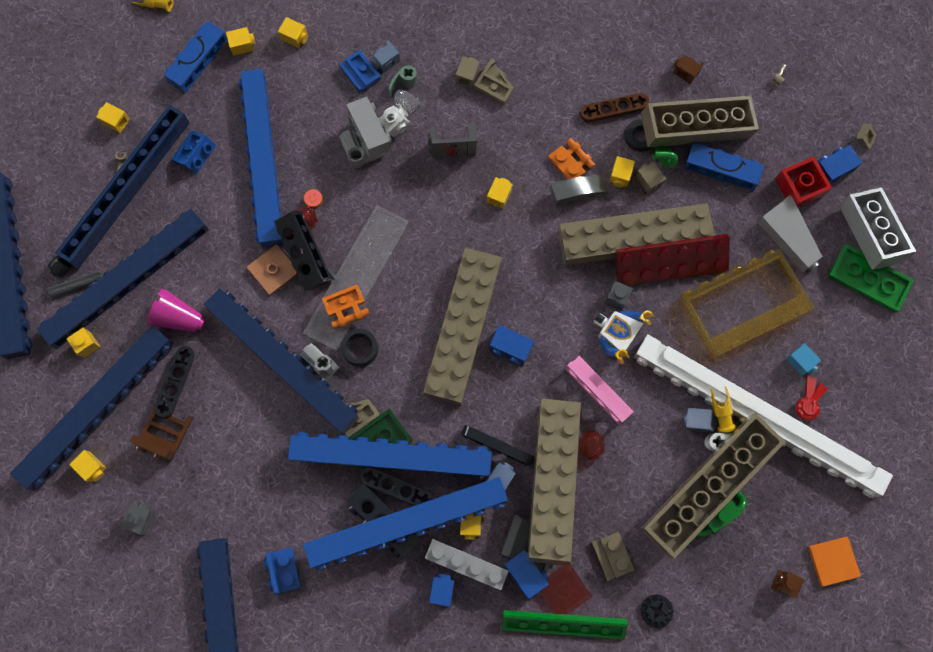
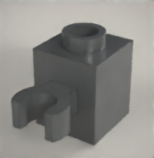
[121,502,155,535]

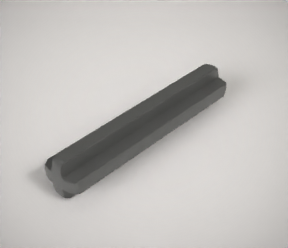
[47,270,104,298]

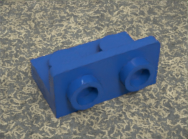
[171,130,216,174]
[264,547,301,594]

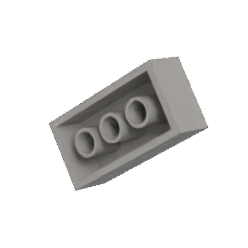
[839,187,916,270]

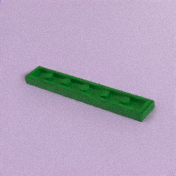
[502,610,628,639]

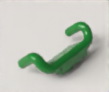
[652,146,678,168]
[696,491,747,538]

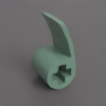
[388,65,417,98]

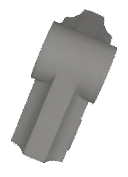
[339,130,385,168]
[300,343,339,381]

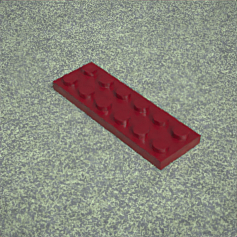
[615,234,730,286]

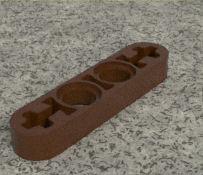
[580,93,649,122]

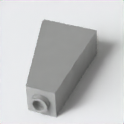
[758,196,822,272]

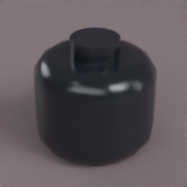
[48,255,71,277]

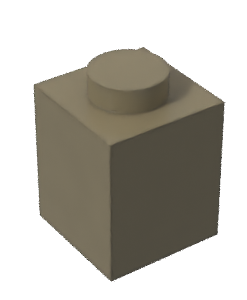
[456,56,480,88]
[636,161,666,194]

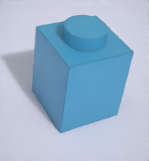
[786,343,821,376]

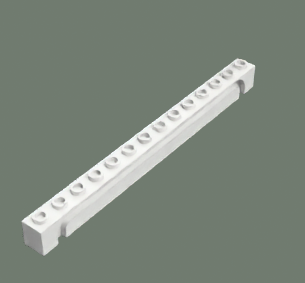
[634,334,893,498]

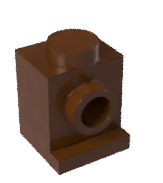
[673,55,704,84]
[771,570,805,598]

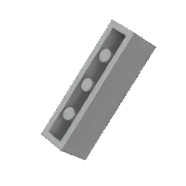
[425,539,508,590]

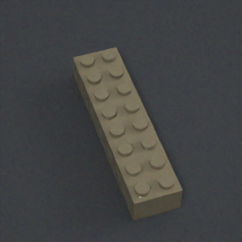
[558,203,715,266]
[423,248,502,406]
[527,399,581,566]
[640,413,785,559]

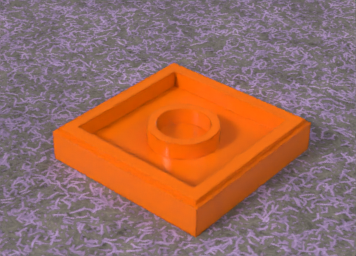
[808,536,861,587]

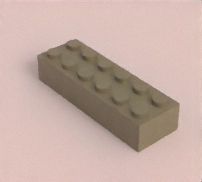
[641,96,759,147]

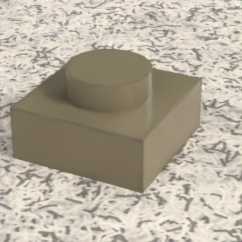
[856,124,876,150]

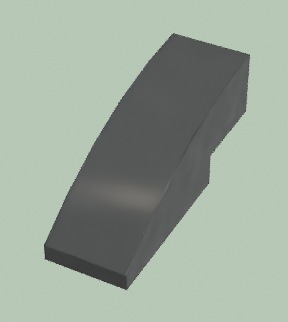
[549,175,607,206]

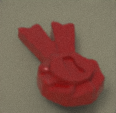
[795,375,828,421]

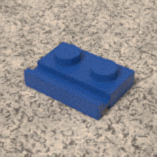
[339,50,381,93]

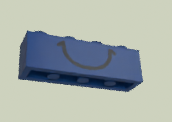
[164,21,228,94]
[684,142,764,191]

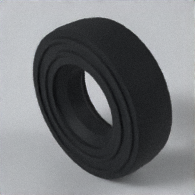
[624,119,652,152]

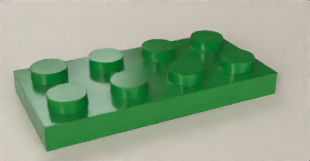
[827,244,914,313]

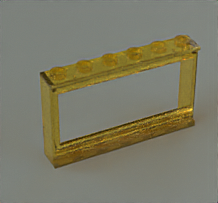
[678,249,816,360]

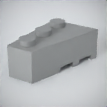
[346,97,392,159]

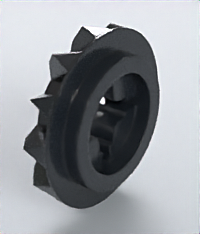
[641,594,674,628]

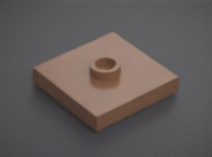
[247,244,298,296]

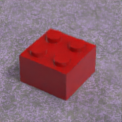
[775,157,832,208]

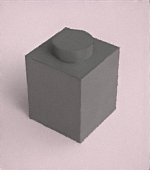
[605,281,633,311]

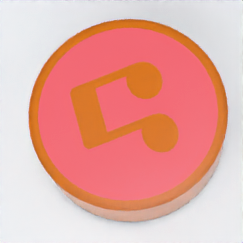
[304,189,323,209]

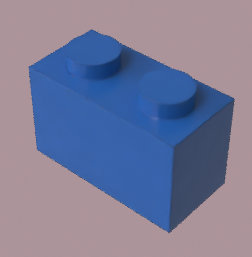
[817,145,863,184]
[489,325,534,365]
[505,550,549,600]
[429,574,454,607]

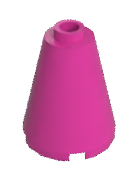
[147,289,205,333]

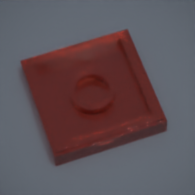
[540,564,592,615]

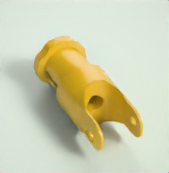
[132,0,174,12]
[711,386,736,433]

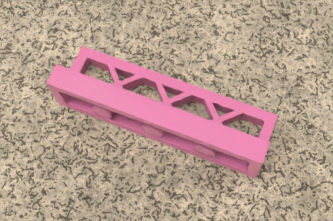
[565,356,634,425]

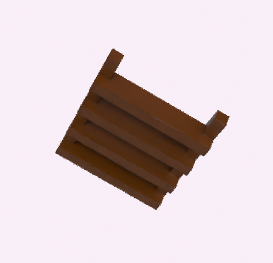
[130,408,193,461]

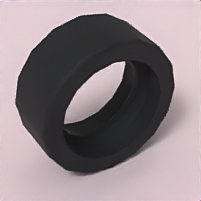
[341,329,379,367]

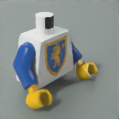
[593,311,655,364]

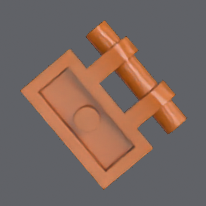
[548,138,595,180]
[322,284,370,329]

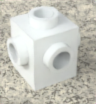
[381,105,410,137]

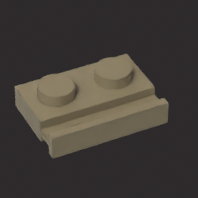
[591,532,634,581]

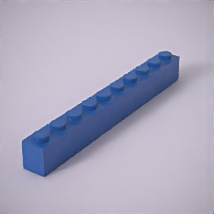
[239,69,284,248]
[288,432,492,477]
[303,477,508,571]

